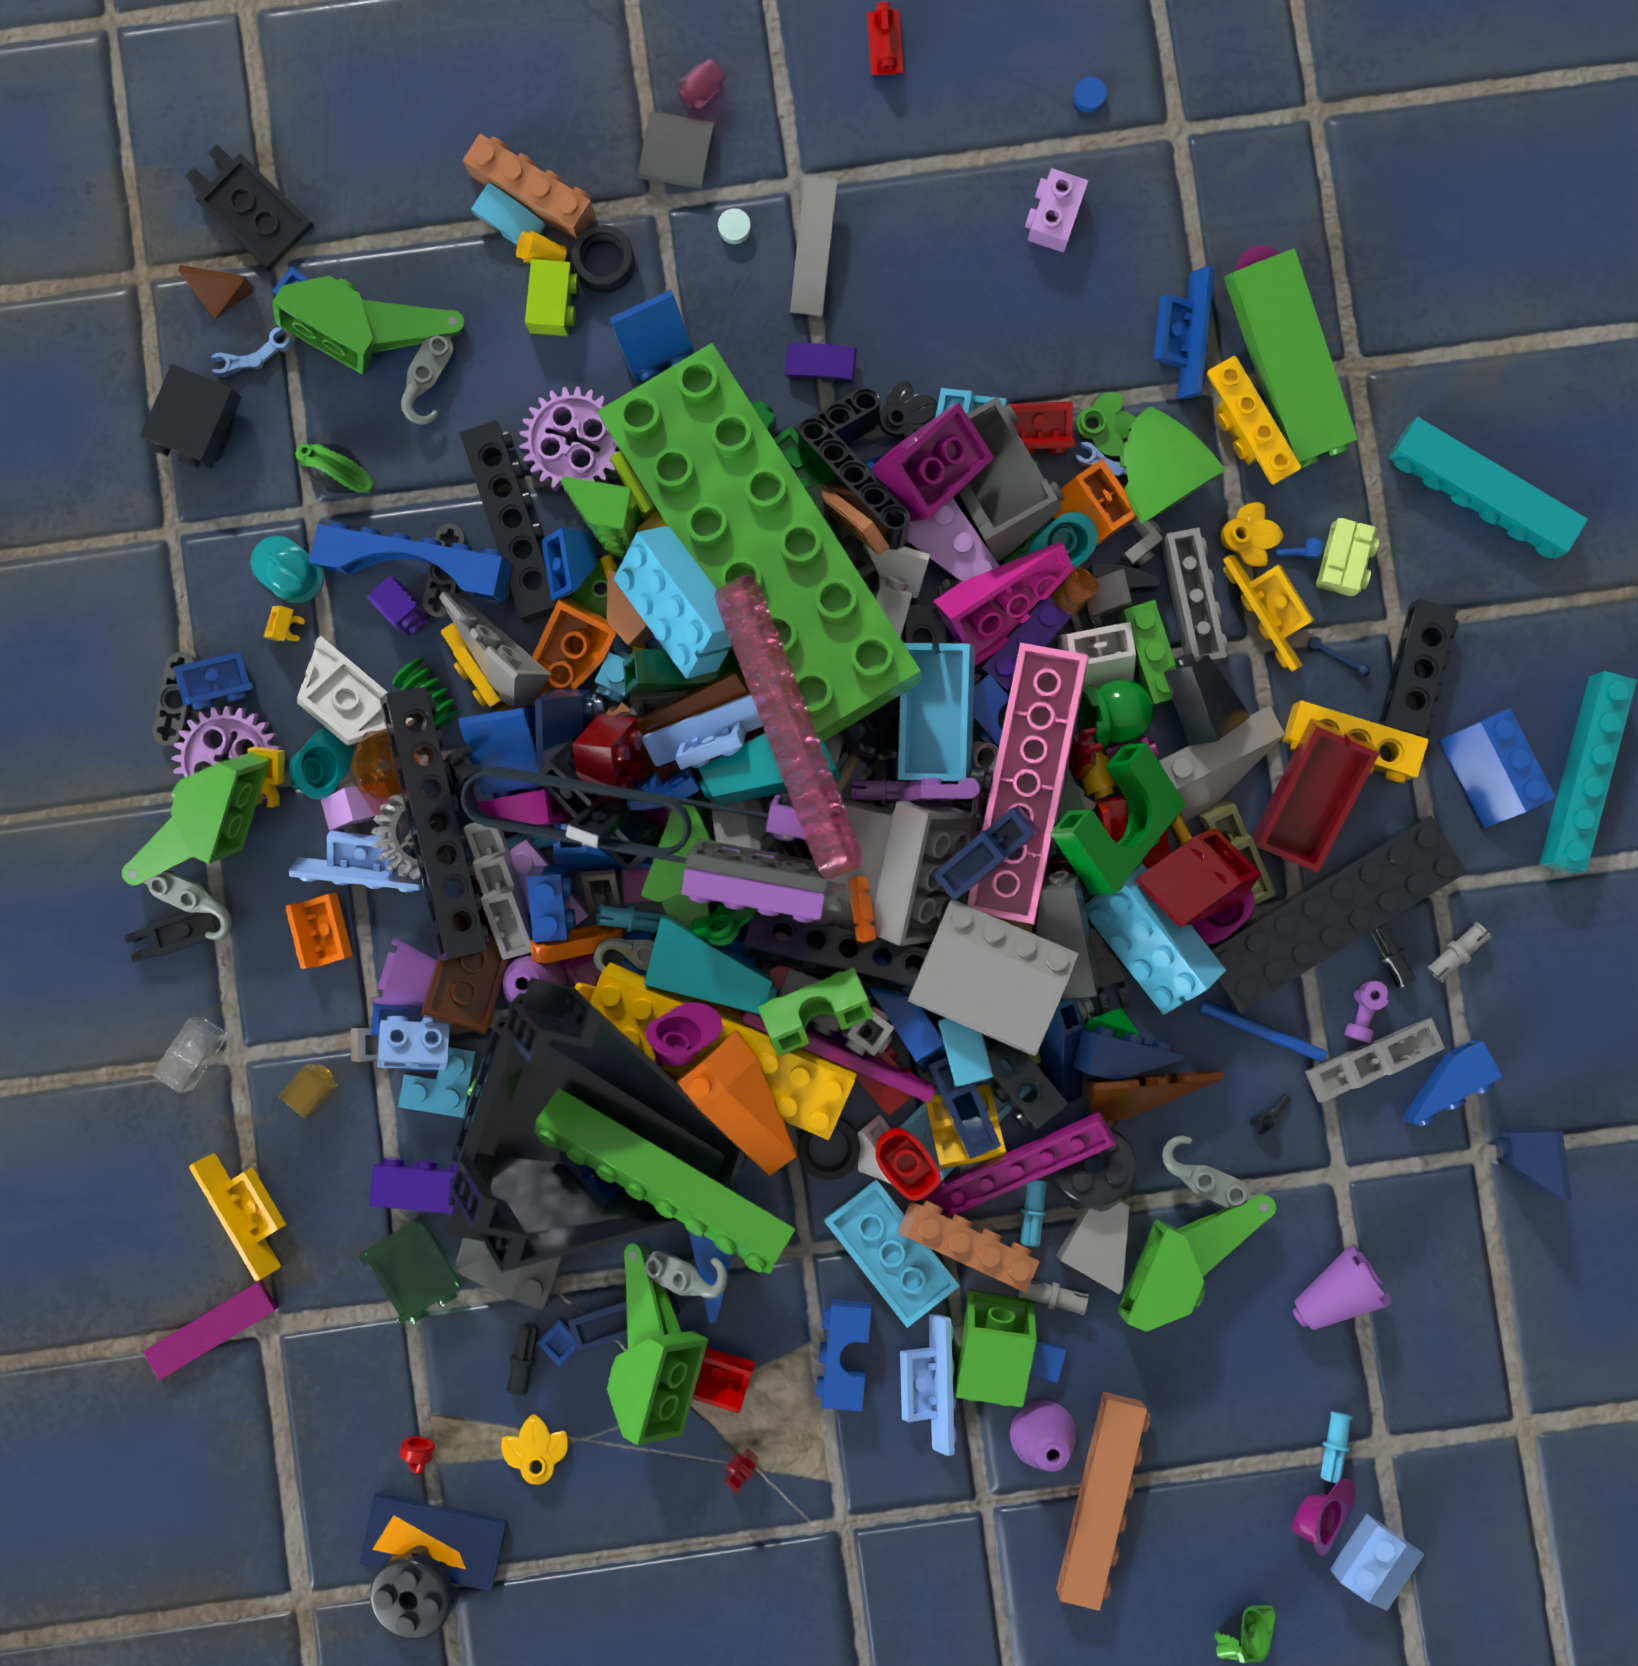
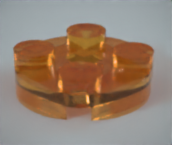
[351,732,419,799]

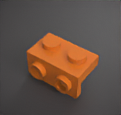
[285,893,353,969]

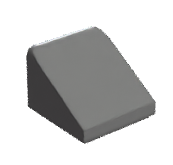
[351,1028,379,1062]

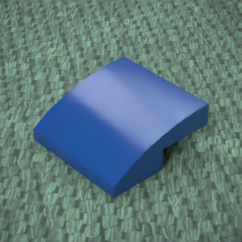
[627,767,699,810]

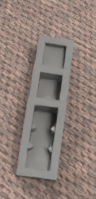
[790,176,838,316]
[464,816,533,960]
[1305,1018,1445,1102]

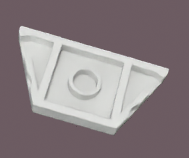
[297,636,416,746]

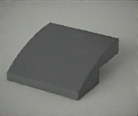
[638,111,714,189]

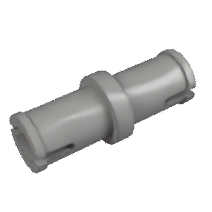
[1427,922,1492,983]
[1018,1280,1089,1316]

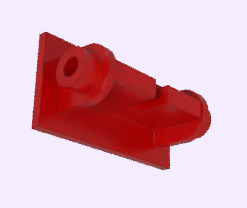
[867,1,903,76]

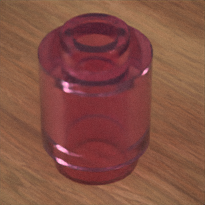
[678,58,726,109]

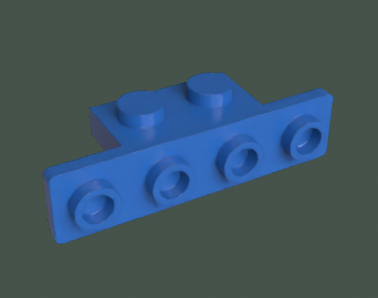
[1154,265,1215,400]

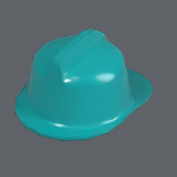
[1028,512,1098,579]
[250,536,323,604]
[289,727,354,800]

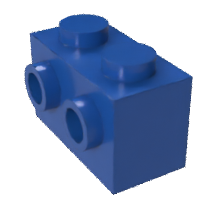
[526,865,576,942]

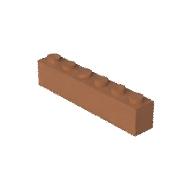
[1056,1391,1150,1611]

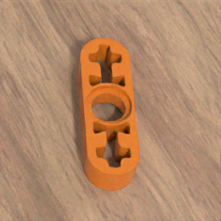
[530,924,623,963]

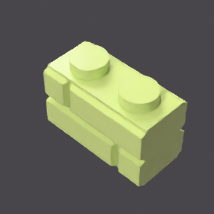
[1316,518,1379,596]

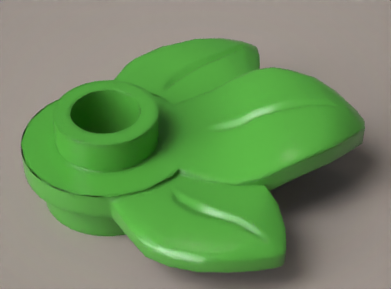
[1076,392,1136,457]

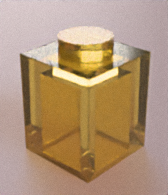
[278,1064,338,1118]

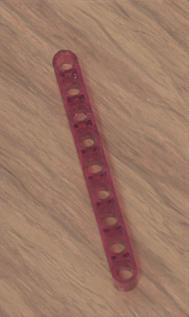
[715,574,863,879]

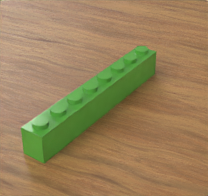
[534,1088,795,1275]

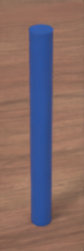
[1199,1000,1328,1063]

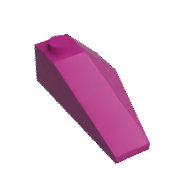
[933,541,1074,666]

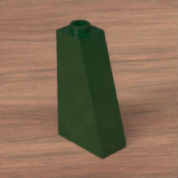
[623,649,753,695]

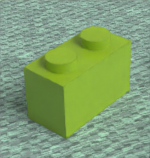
[525,259,579,337]

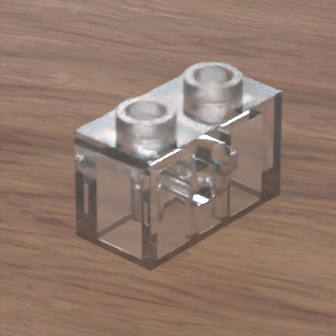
[151,1016,229,1093]

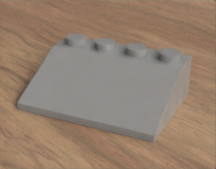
[871,801,983,946]
[907,899,1079,1056]

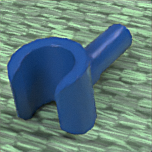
[1276,538,1324,561]

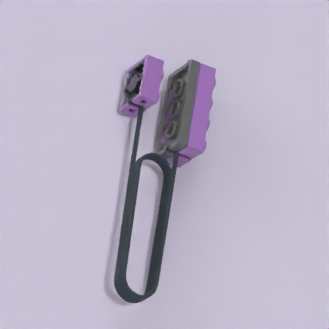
[461,767,845,922]

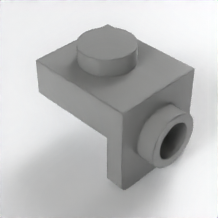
[1120,518,1163,568]

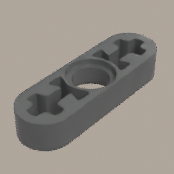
[423,524,467,620]
[152,652,197,747]

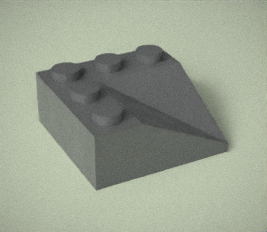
[454,1238,565,1310]

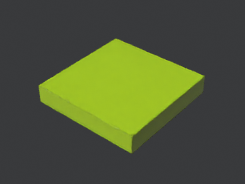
[610,450,657,521]

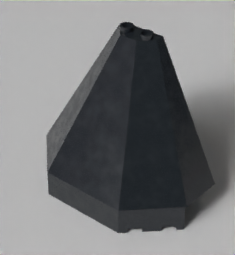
[446,978,747,1273]

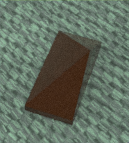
[178,265,253,319]

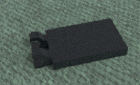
[185,144,314,271]

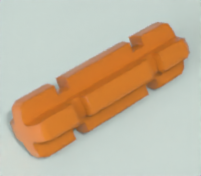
[848,876,876,943]

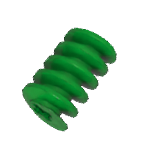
[392,657,462,728]

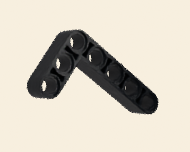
[798,388,910,550]

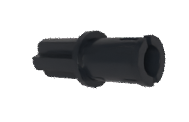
[1369,923,1416,988]
[506,1324,538,1395]

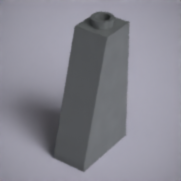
[1036,871,1100,1000]

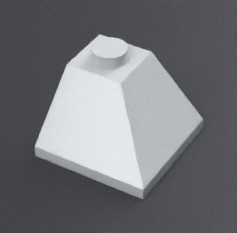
[863,544,930,604]

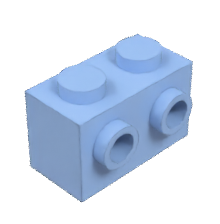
[377,1016,449,1070]

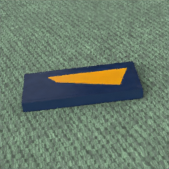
[359,1493,507,1591]

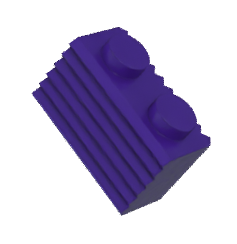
[367,577,429,636]

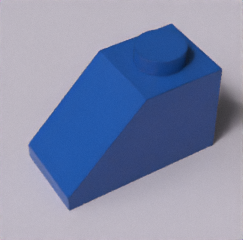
[541,527,598,602]

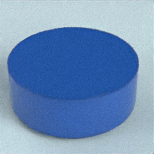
[1073,77,1107,113]

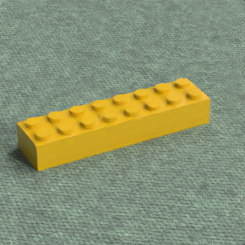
[590,962,857,1140]

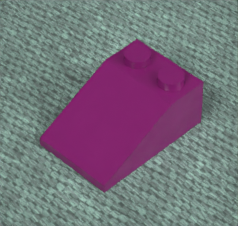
[871,403,994,522]

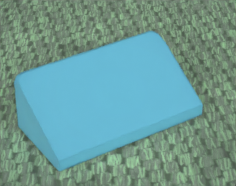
[938,1018,994,1087]

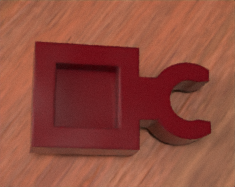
[1068,727,1103,780]
[724,1448,758,1494]

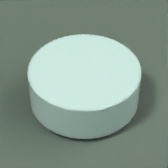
[718,208,751,244]

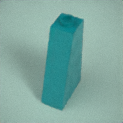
[698,722,842,805]
[644,914,777,1014]

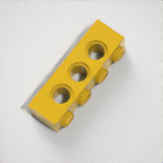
[1282,700,1429,783]

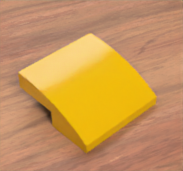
[925,1084,1006,1170]

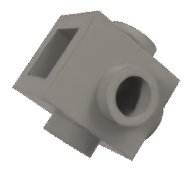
[842,1006,894,1057]

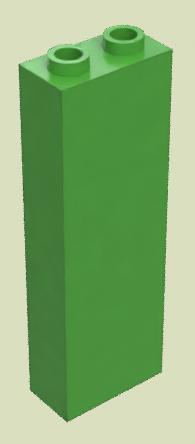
[1223,248,1358,468]

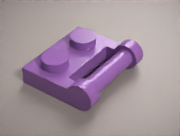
[899,778,980,803]

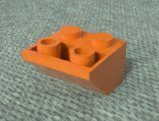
[1052,458,1137,548]

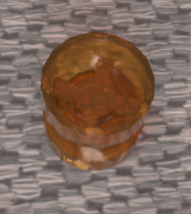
[1052,568,1099,614]

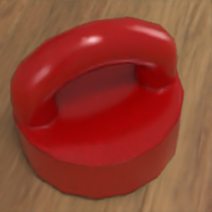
[399,1436,435,1474]

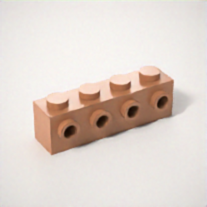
[462,134,595,240]
[897,1200,1040,1293]

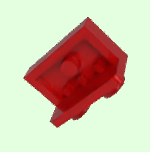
[1006,401,1075,454]
[692,1346,755,1413]

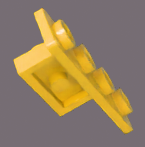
[1207,356,1301,485]
[1223,554,1314,672]
[441,622,509,712]
[189,1153,286,1281]

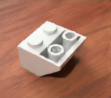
[1056,622,1136,690]

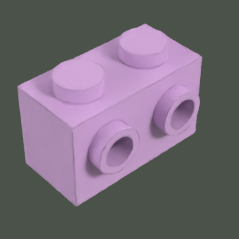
[1025,168,1088,253]

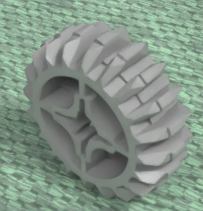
[371,789,461,880]

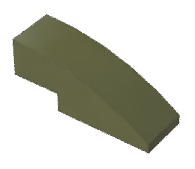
[1198,800,1276,905]

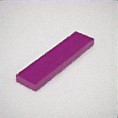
[143,1280,278,1381]

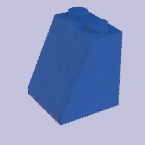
[458,705,545,799]

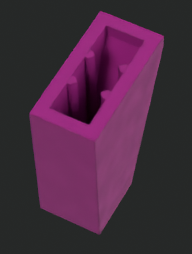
[477,789,574,834]

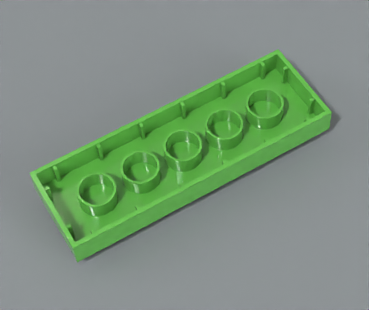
[597,343,922,752]

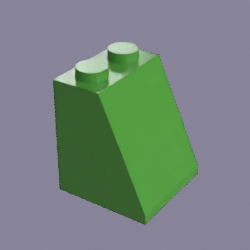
[956,1291,1037,1407]

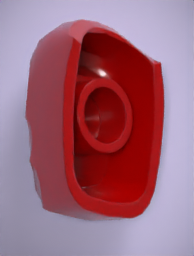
[875,1128,941,1201]

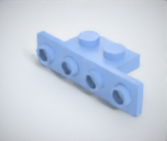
[642,689,777,770]
[289,831,423,892]
[900,1313,957,1456]

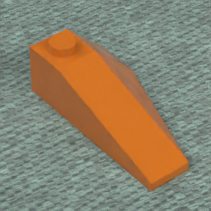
[677,1029,797,1176]

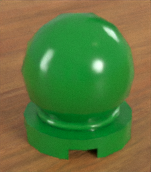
[1074,679,1155,750]

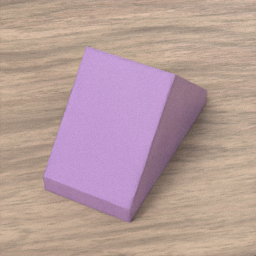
[321,782,390,831]

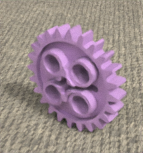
[519,386,619,493]
[172,706,282,806]

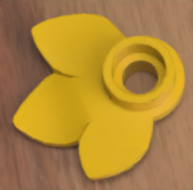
[1221,502,1284,567]
[501,1414,568,1485]

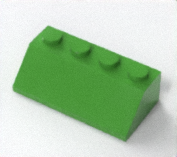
[561,476,644,560]

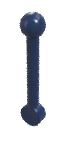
[1307,636,1370,677]

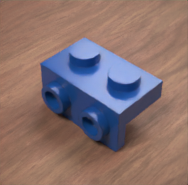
[173,651,254,710]

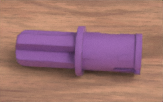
[852,778,910,804]

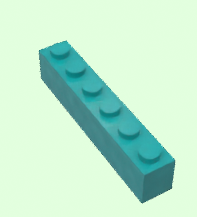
[1388,416,1588,559]
[1539,671,1637,874]

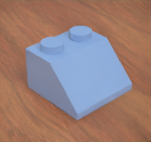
[1330,1514,1425,1611]

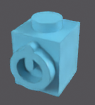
[594,651,631,704]

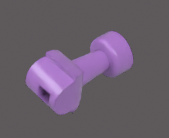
[1344,981,1389,1044]

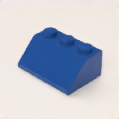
[1438,708,1556,829]

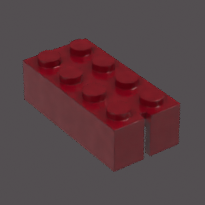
[1252,718,1380,873]

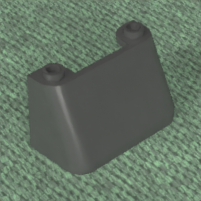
[958,396,1064,563]

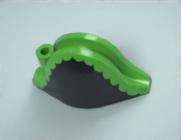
[295,443,375,493]
[1215,1605,1276,1663]

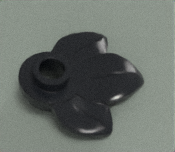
[879,381,938,438]
[970,765,994,832]

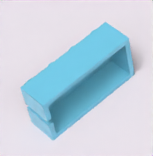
[614,526,744,679]
[898,643,975,782]
[1085,863,1226,1015]

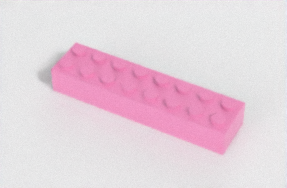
[967,643,1089,924]

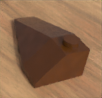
[1085,1070,1224,1126]

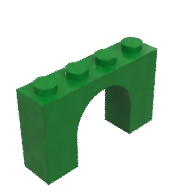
[1050,743,1186,895]

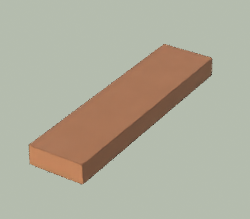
[813,483,890,555]

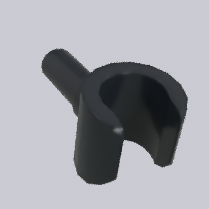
[1250,1094,1291,1135]

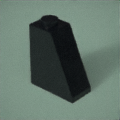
[1164,653,1250,746]

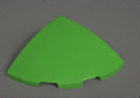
[1120,407,1225,524]

